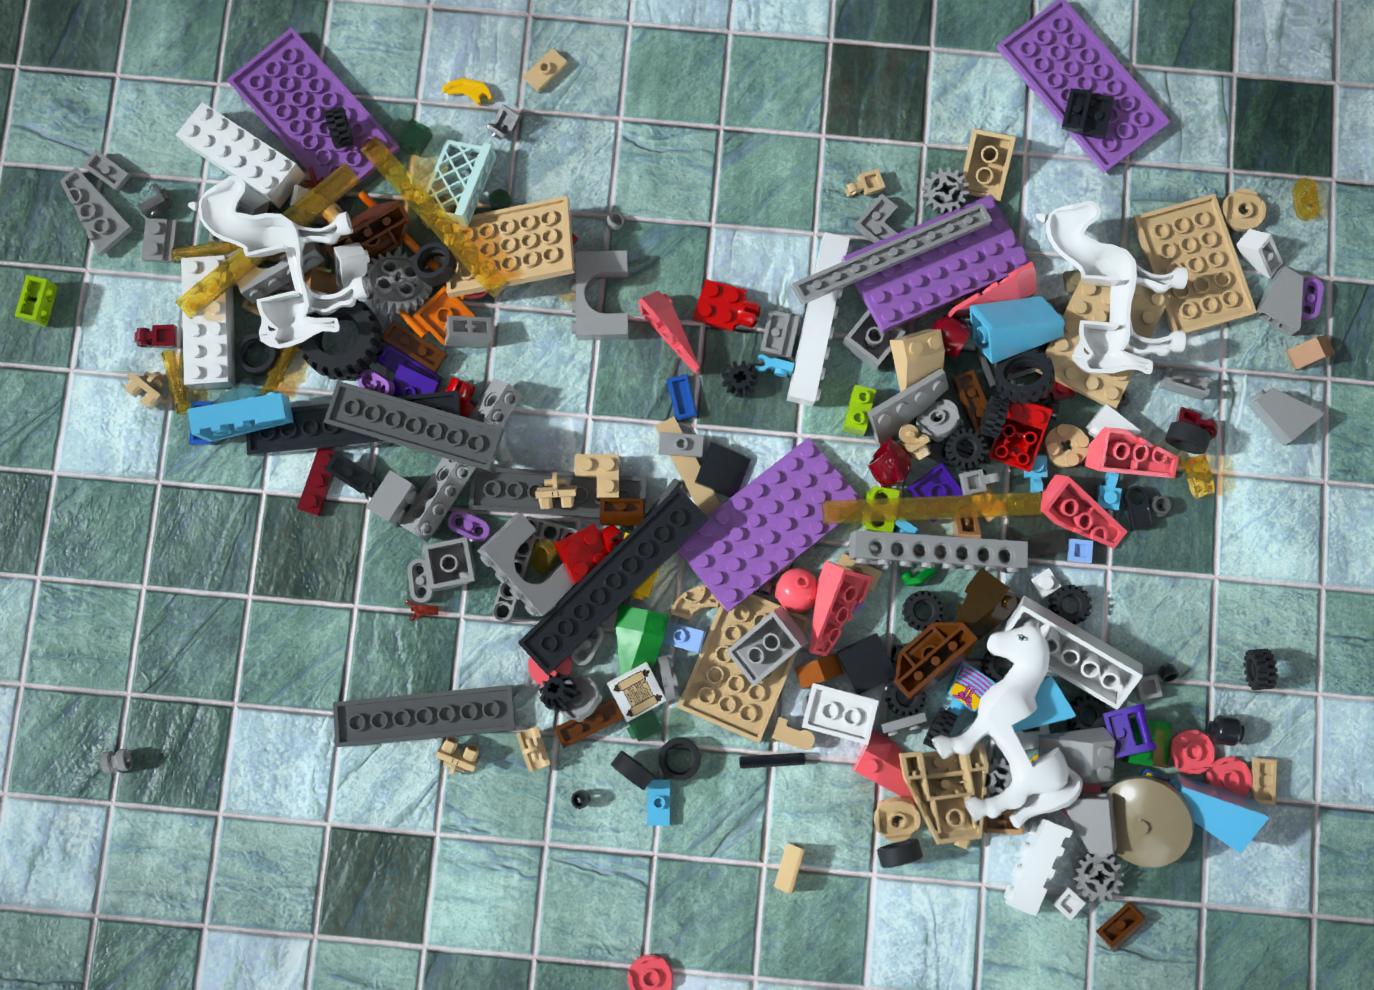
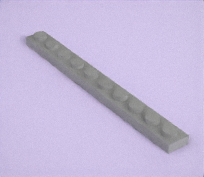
[791,203,992,305]

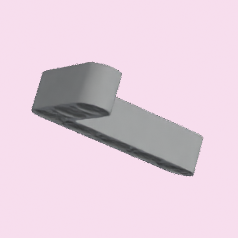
[492,516,577,623]

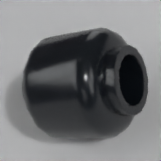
[1207,715,1245,746]

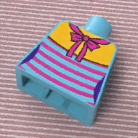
[945,661,996,718]

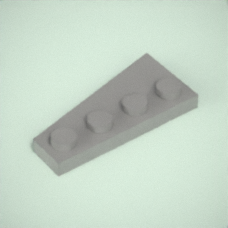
[60,167,133,257]
[867,369,949,446]

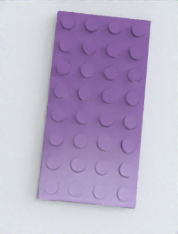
[996,0,1170,174]
[227,27,400,203]
[841,195,1031,333]
[677,437,865,613]

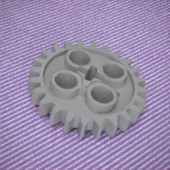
[363,251,432,314]

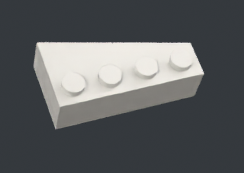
[1004,817,1072,916]

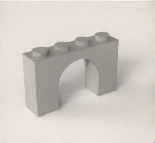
[226,213,326,304]
[572,250,629,340]
[478,513,576,616]

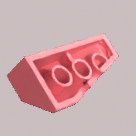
[1040,475,1128,549]
[852,730,917,805]

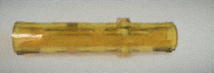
[171,240,237,262]
[259,345,298,396]
[160,350,190,415]

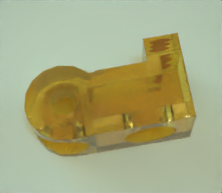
[1179,454,1215,499]

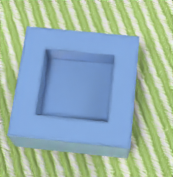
[1067,539,1093,564]

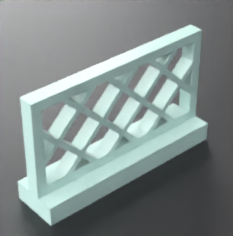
[417,140,497,227]

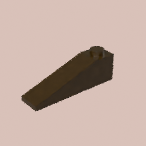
[954,568,1020,642]

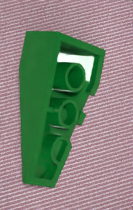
[615,605,669,676]

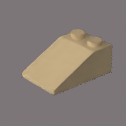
[959,127,1016,201]
[890,329,945,392]

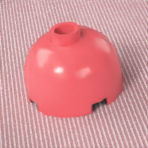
[775,568,818,614]

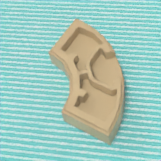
[669,585,720,621]

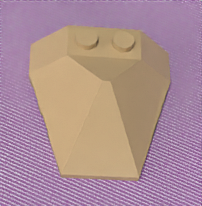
[899,744,989,845]

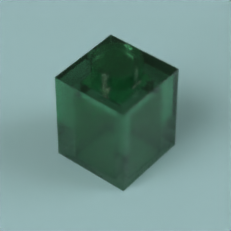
[398,118,433,157]
[627,709,663,742]

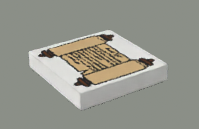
[607,662,666,722]

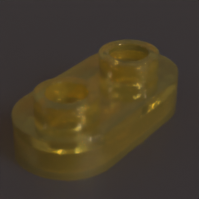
[1292,178,1320,221]
[530,539,557,575]

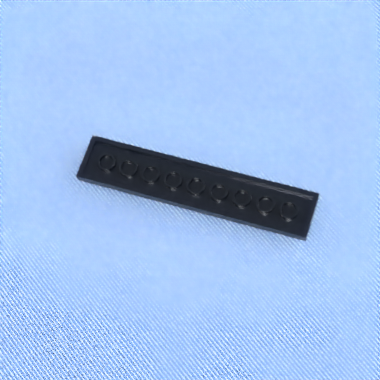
[246,390,462,456]
[518,487,709,675]

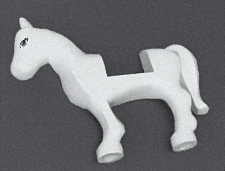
[188,176,369,348]
[1036,201,1188,375]
[932,623,1083,828]

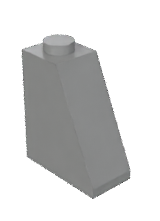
[1254,266,1304,336]
[1248,388,1324,445]
[1065,793,1117,857]

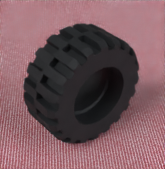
[296,294,383,381]

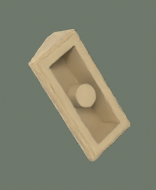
[774,843,805,894]

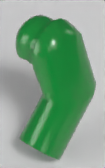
[901,568,936,587]

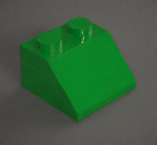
[1122,717,1171,768]

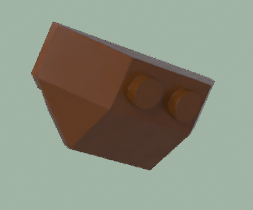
[324,200,411,264]
[894,622,978,700]

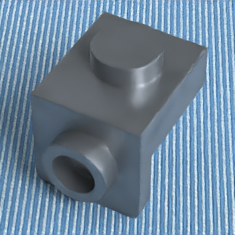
[486,105,522,140]
[138,183,172,218]

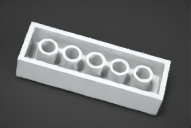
[176,102,306,208]
[181,255,236,390]
[1000,596,1143,710]

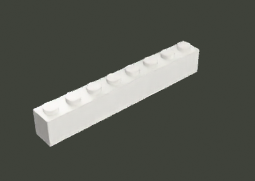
[786,232,852,407]

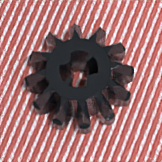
[722,361,758,398]
[539,672,578,712]

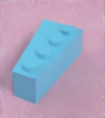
[187,391,293,442]

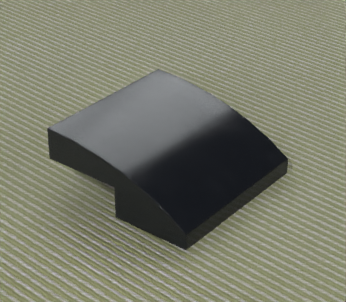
[1062,88,1114,139]
[695,442,751,498]
[837,633,896,695]

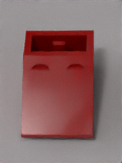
[988,399,1054,472]

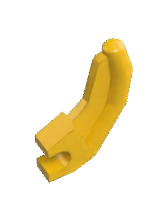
[442,78,493,106]

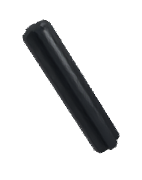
[739,753,806,769]

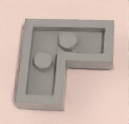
[854,193,898,244]

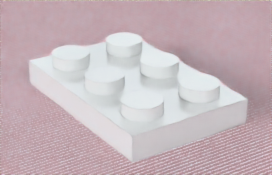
[801,683,879,745]

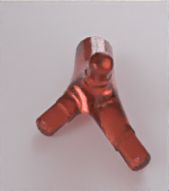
[304,166,325,196]
[405,599,439,621]

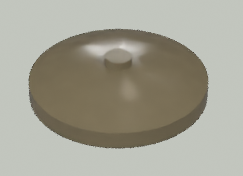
[1106,776,1194,867]

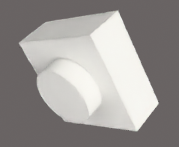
[1029,568,1062,599]
[1051,886,1086,920]

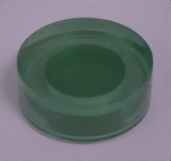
[489,189,511,210]

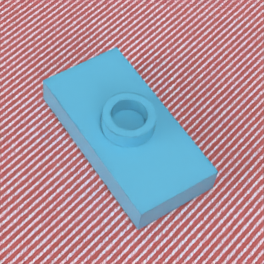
[647,779,670,826]

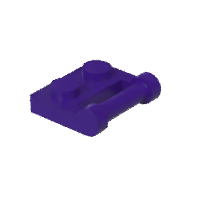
[1103,704,1157,759]

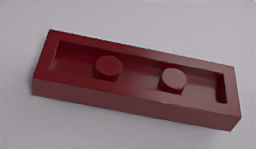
[297,449,335,516]

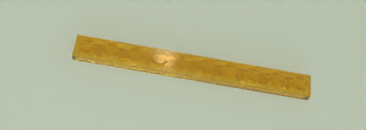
[360,136,510,298]
[175,162,361,319]
[822,492,1042,524]

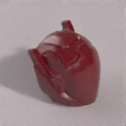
[932,315,973,358]
[867,437,911,488]

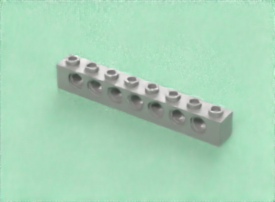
[400,378,522,542]
[849,530,1028,574]

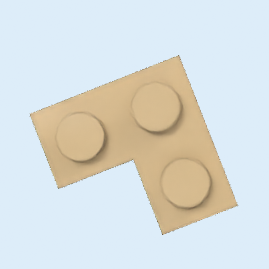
[575,454,619,499]

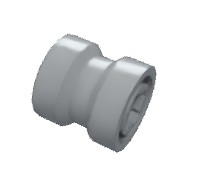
[100,748,132,775]

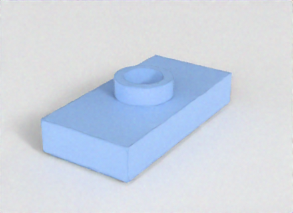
[662,622,706,653]

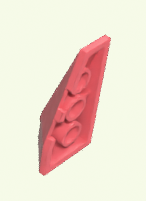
[947,261,1038,318]
[638,290,700,375]
[1085,427,1179,478]
[809,561,873,656]

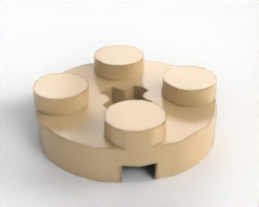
[1221,188,1266,232]
[1043,424,1089,468]
[874,797,920,842]

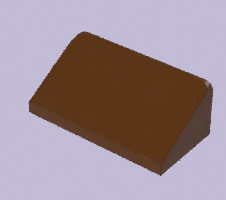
[600,498,645,526]
[1096,901,1147,952]

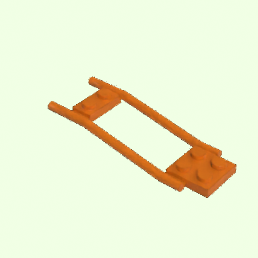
[358,190,475,347]

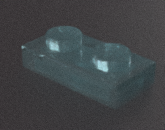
[213,377,262,404]

